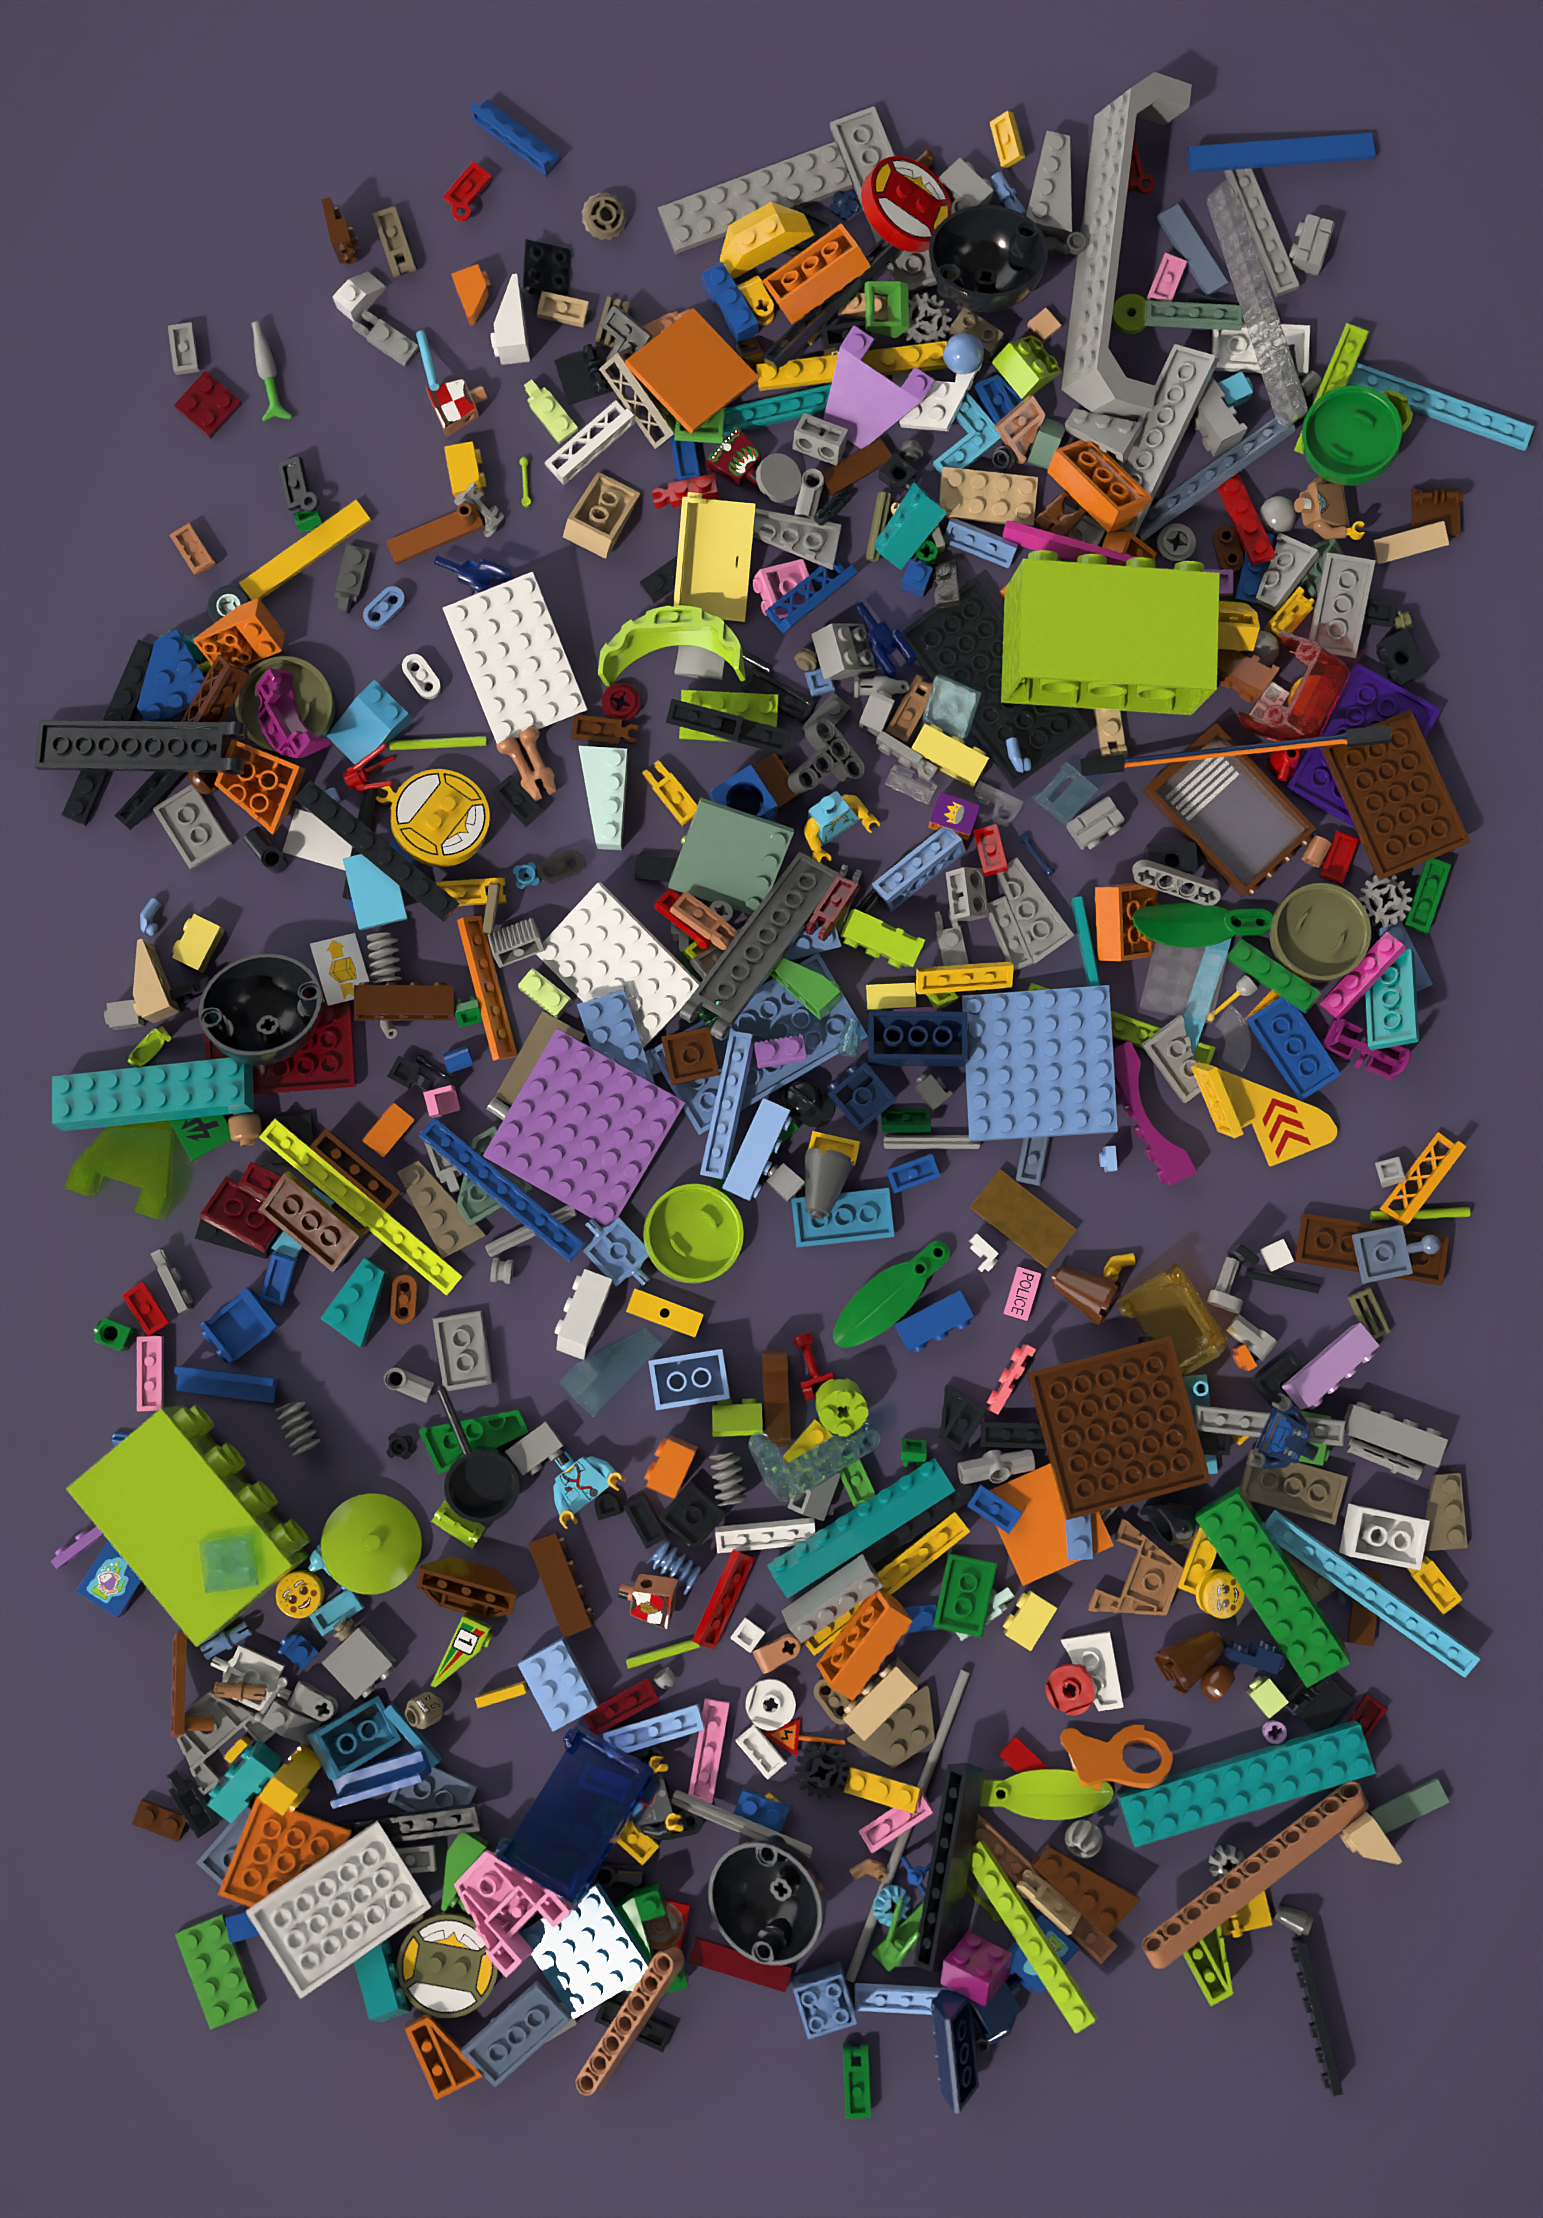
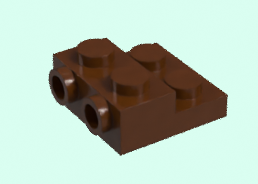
[321,197,361,264]

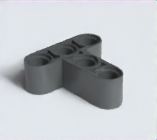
[788,719,865,794]

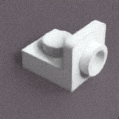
[969,1234,999,1272]

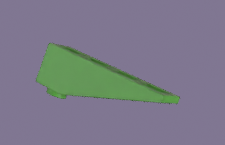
[770,957,841,1020]

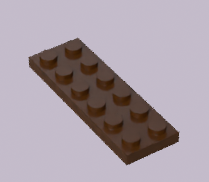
[1294,1213,1449,1286]

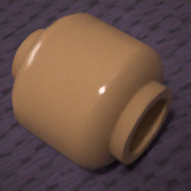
[228,1112,262,1146]

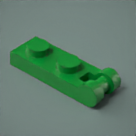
[842,2043,871,2119]

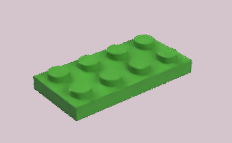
[175,1913,259,2030]

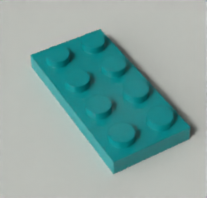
[1365,949,1420,1050]

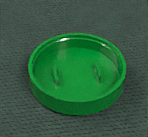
[1302,385,1402,486]

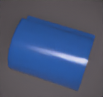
[443,1045,474,1073]

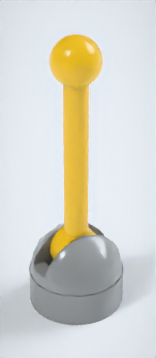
[1206,975,1258,1022]

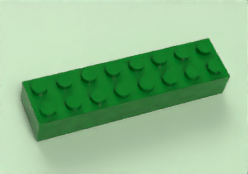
[1195,1486,1350,1688]

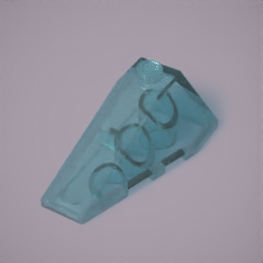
[559,1328,663,1417]

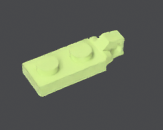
[524,380,578,445]

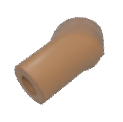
[849,1859,888,1881]

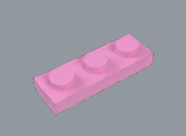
[137,1336,164,1411]
[859,1791,935,1853]

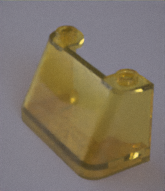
[1116,1263,1228,1377]

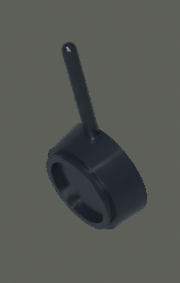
[436,1385,520,1523]

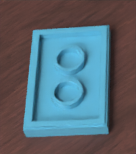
[343,854,408,930]

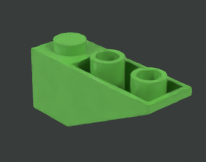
[441,1832,489,1912]

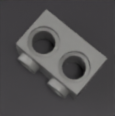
[793,413,848,466]
[946,867,989,921]

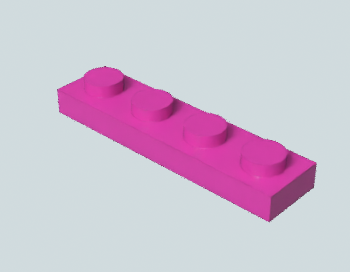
[1320,932,1407,1020]

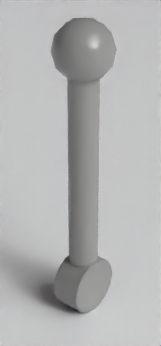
[255,1676,288,1722]

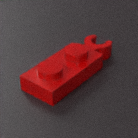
[652,473,719,509]

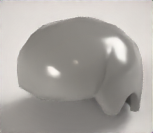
[1259,496,1297,534]
[1242,631,1279,666]

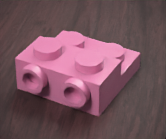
[753,559,815,621]

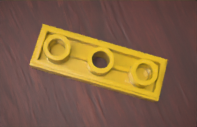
[626,1289,704,1337]

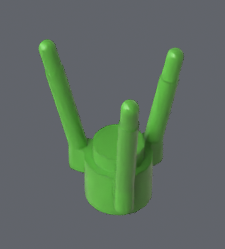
[882,1898,920,1967]

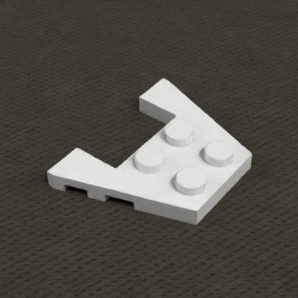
[892,363,982,431]

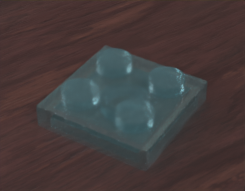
[922,674,981,739]
[199,1534,258,1593]

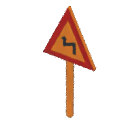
[763,1719,846,1757]

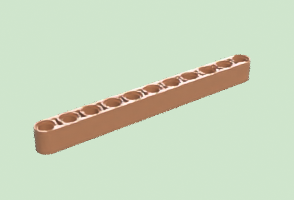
[1142,1781,1368,1969]

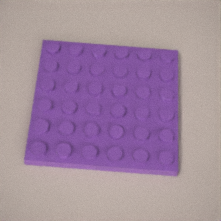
[483,1028,685,1227]

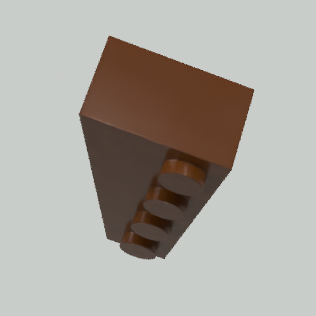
[1030,1842,1141,1937]

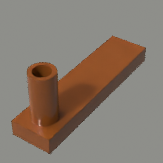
[386,503,484,565]
[170,1633,214,1738]

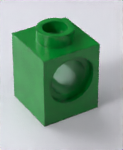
[94,1317,137,1352]

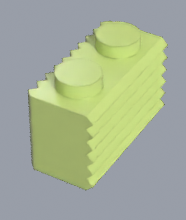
[518,968,572,1019]

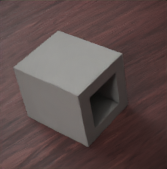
[104,999,144,1030]

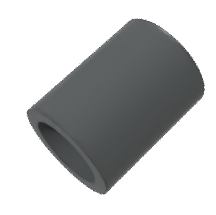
[1299,370,1322,398]

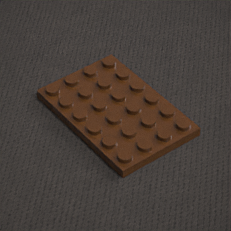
[1320,709,1470,881]

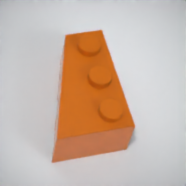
[405,2013,483,2100]

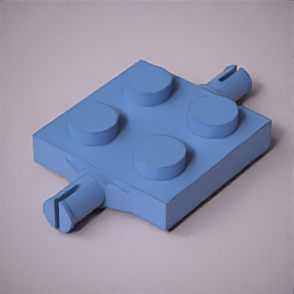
[583,1217,650,1287]

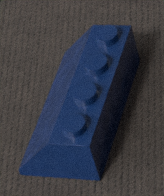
[868,1011,968,1067]
[930,1989,979,2114]

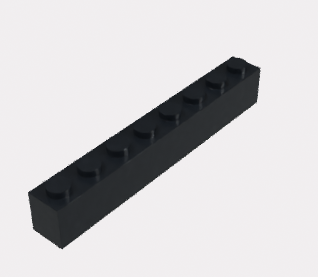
[913,1763,986,1973]

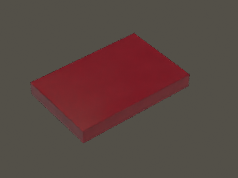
[199,1176,280,1253]

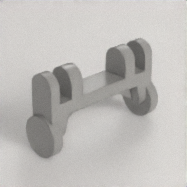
[454,482,504,537]

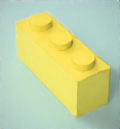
[911,724,989,788]

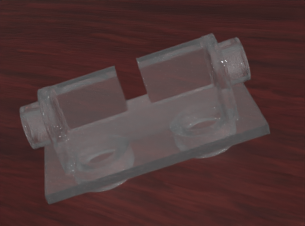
[885,764,938,805]

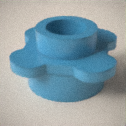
[513,862,540,889]

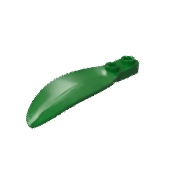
[1132,903,1273,948]
[833,1241,950,1348]

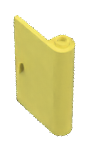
[673,492,756,622]

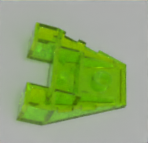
[64,1121,174,1221]

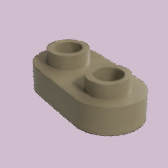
[814,1678,850,1724]

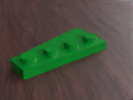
[418,1410,530,1474]

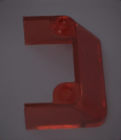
[1237,630,1350,751]

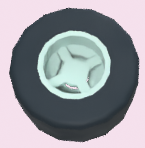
[207,585,251,623]

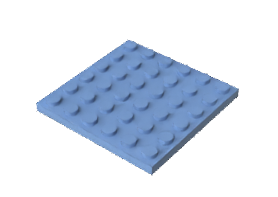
[962,985,1118,1142]

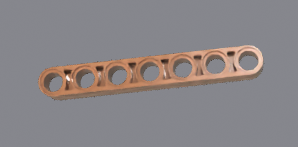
[576,1947,684,2096]

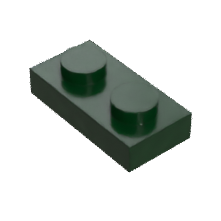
[881,1109,931,1133]

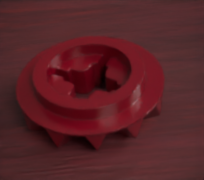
[602,683,640,722]

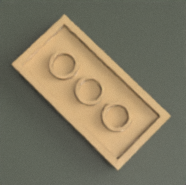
[939,467,1038,527]

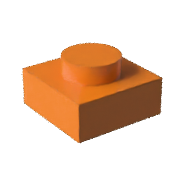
[1232,1344,1257,1371]

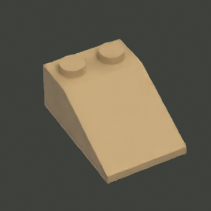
[563,472,640,559]
[133,938,181,1023]

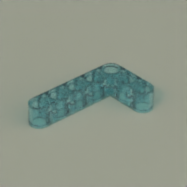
[748,1421,881,1502]

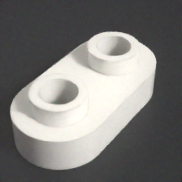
[402,654,441,699]

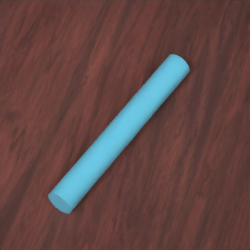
[416,331,439,391]

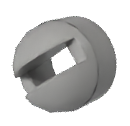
[653,1667,676,1689]

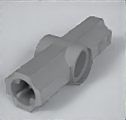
[957,1449,1035,1484]

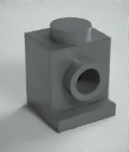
[914,1072,953,1111]

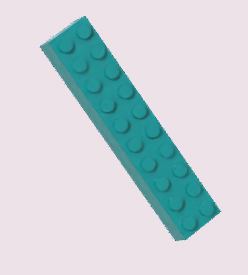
[1116,1721,1376,1847]

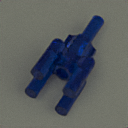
[434,555,515,595]
[855,602,917,679]

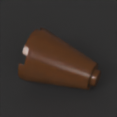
[1050,1266,1123,1326]
[1154,1630,1225,1695]

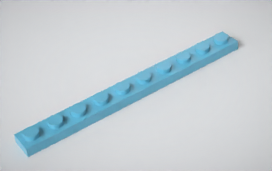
[1264,1510,1480,1678]

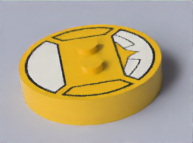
[390,769,490,867]

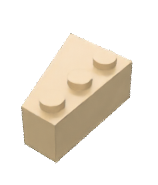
[843,1656,919,1741]

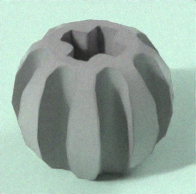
[1065,1820,1103,1859]
[1208,1844,1245,1880]

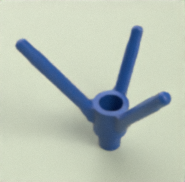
[901,1854,931,1897]

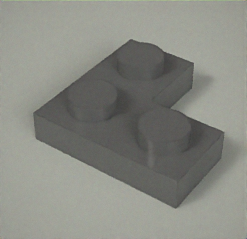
[600,305,653,372]

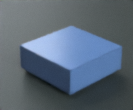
[805,668,835,698]

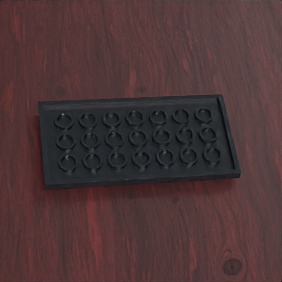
[898,578,1092,789]

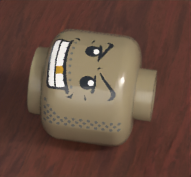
[405,1692,443,1729]

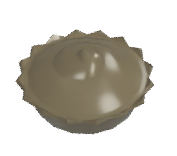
[581,192,627,240]

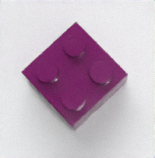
[941,1931,1013,2006]

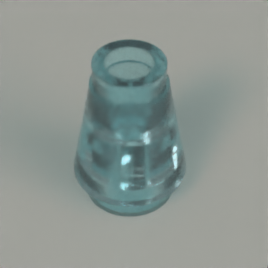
[837,1019,861,1057]

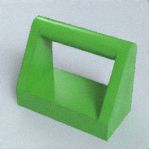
[865,281,909,338]

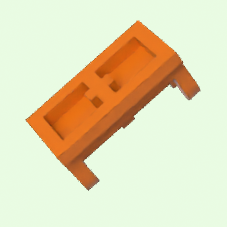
[362,1102,415,1157]

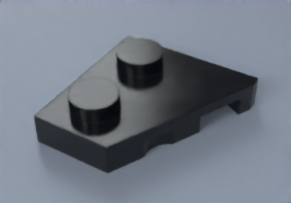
[939,1384,987,1452]

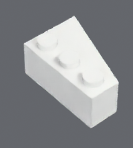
[555,1269,612,1360]

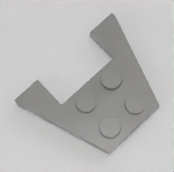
[176,1689,276,1796]

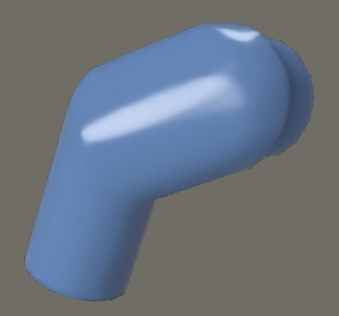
[1006,738,1031,773]
[140,898,161,936]

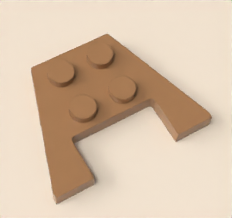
[1087,1518,1184,1616]

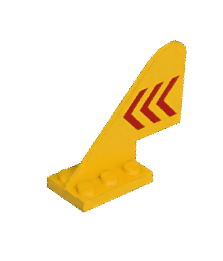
[1191,1062,1338,1167]

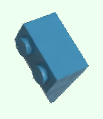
[327,680,412,769]
[306,1696,401,1780]

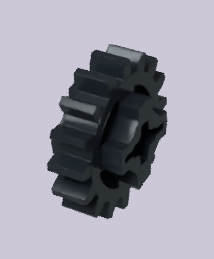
[794,1742,849,1799]

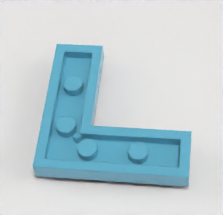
[933,392,1002,474]

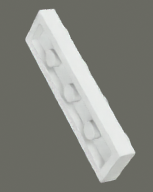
[715,1518,815,1553]

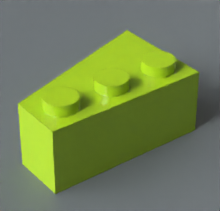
[840,909,925,969]
[1183,1925,1233,2006]

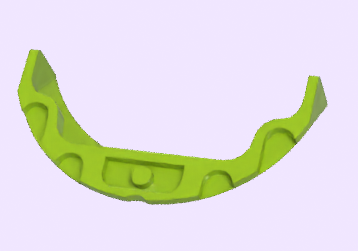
[598,605,746,686]

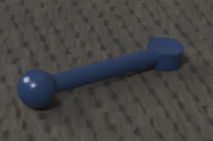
[1020,833,1054,876]

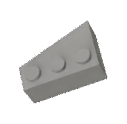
[1191,376,1247,457]

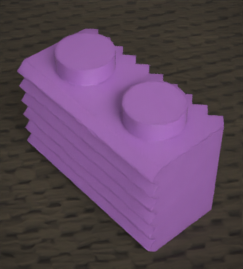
[754,1034,807,1069]

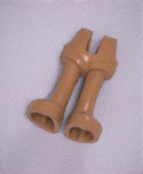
[496,726,556,802]

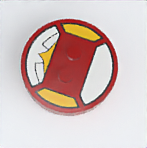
[861,156,952,253]

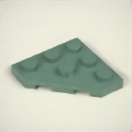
[456,1126,533,1227]

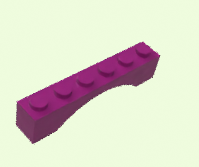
[1113,1041,1197,1187]

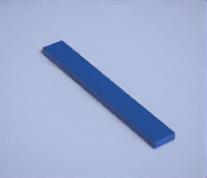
[1187,133,1376,173]
[419,1117,586,1263]

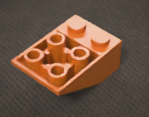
[193,598,285,673]

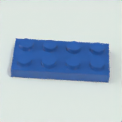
[1245,997,1341,1101]

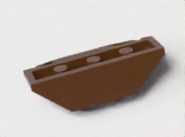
[416,1556,518,1620]

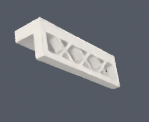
[544,400,635,485]

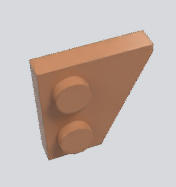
[994,395,1045,464]

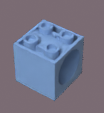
[793,1962,857,2039]

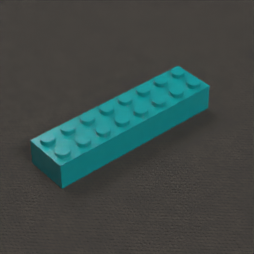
[52,1058,254,1131]

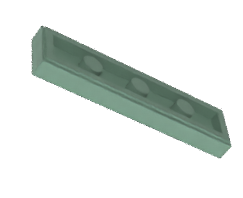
[1145,300,1243,331]

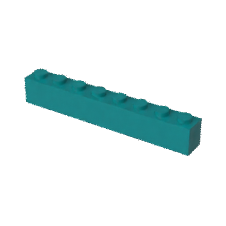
[767,1458,955,1598]

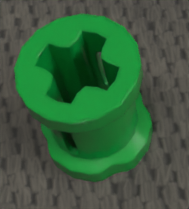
[915,540,938,567]

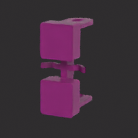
[1321,1019,1412,1081]

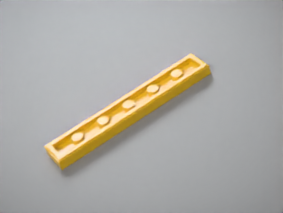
[239,500,371,600]

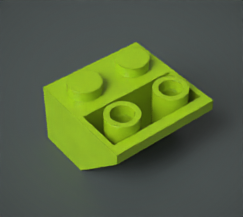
[992,335,1062,399]

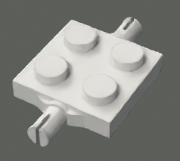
[210,1644,292,1711]

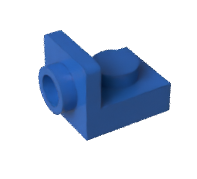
[278,1630,320,1671]

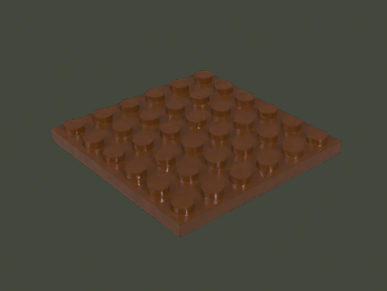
[1026,1336,1211,1520]

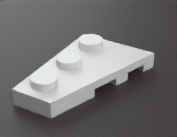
[1061,1631,1124,1711]

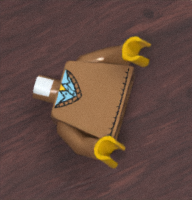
[1294,476,1365,540]

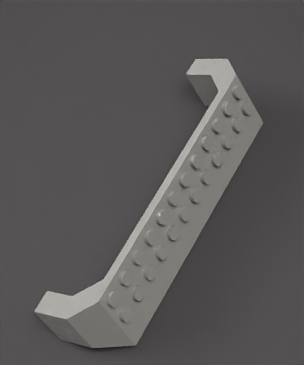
[1061,72,1192,421]

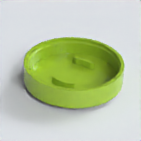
[643,1184,744,1284]

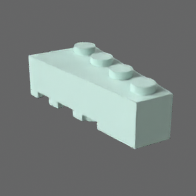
[579,746,629,850]

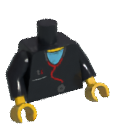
[615,1756,683,1839]

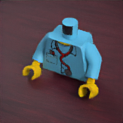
[553,1451,626,1529]

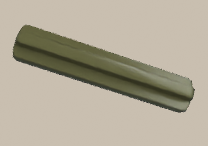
[866,491,892,562]

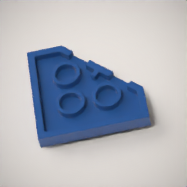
[137,629,210,722]

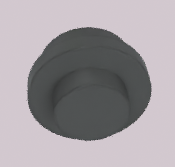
[899,440,923,462]

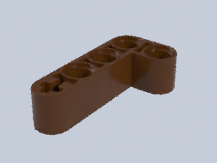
[762,1350,791,1448]

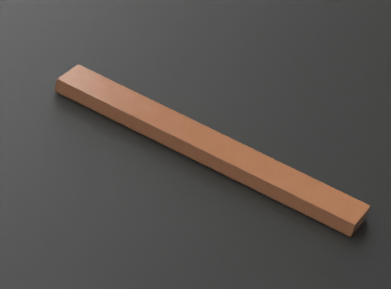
[973,1813,1118,1964]

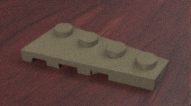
[397,1161,487,1259]

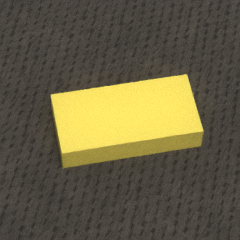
[866,983,916,1010]

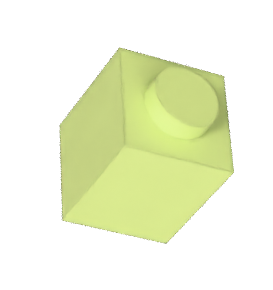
[1246,1675,1289,1718]

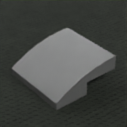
[674,645,725,680]

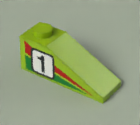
[431,1614,493,1687]

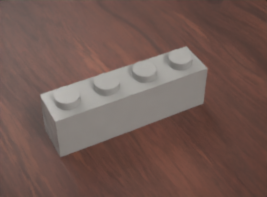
[1343,1402,1448,1468]
[781,1554,883,1643]

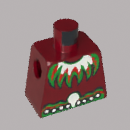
[706,426,761,487]

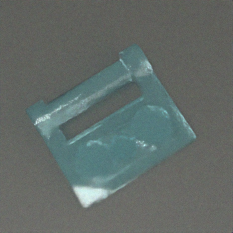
[1033,762,1098,826]

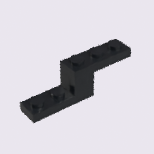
[666,699,791,755]

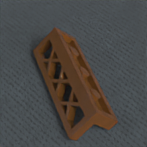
[181,654,250,722]

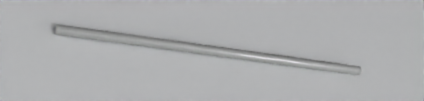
[845,1669,970,1982]

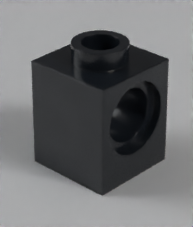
[878,452,917,496]

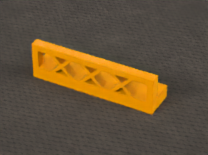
[1380,1132,1467,1227]

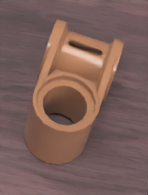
[752,1633,801,1674]

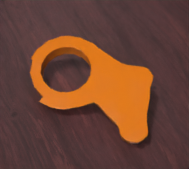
[1060,1725,1173,1791]

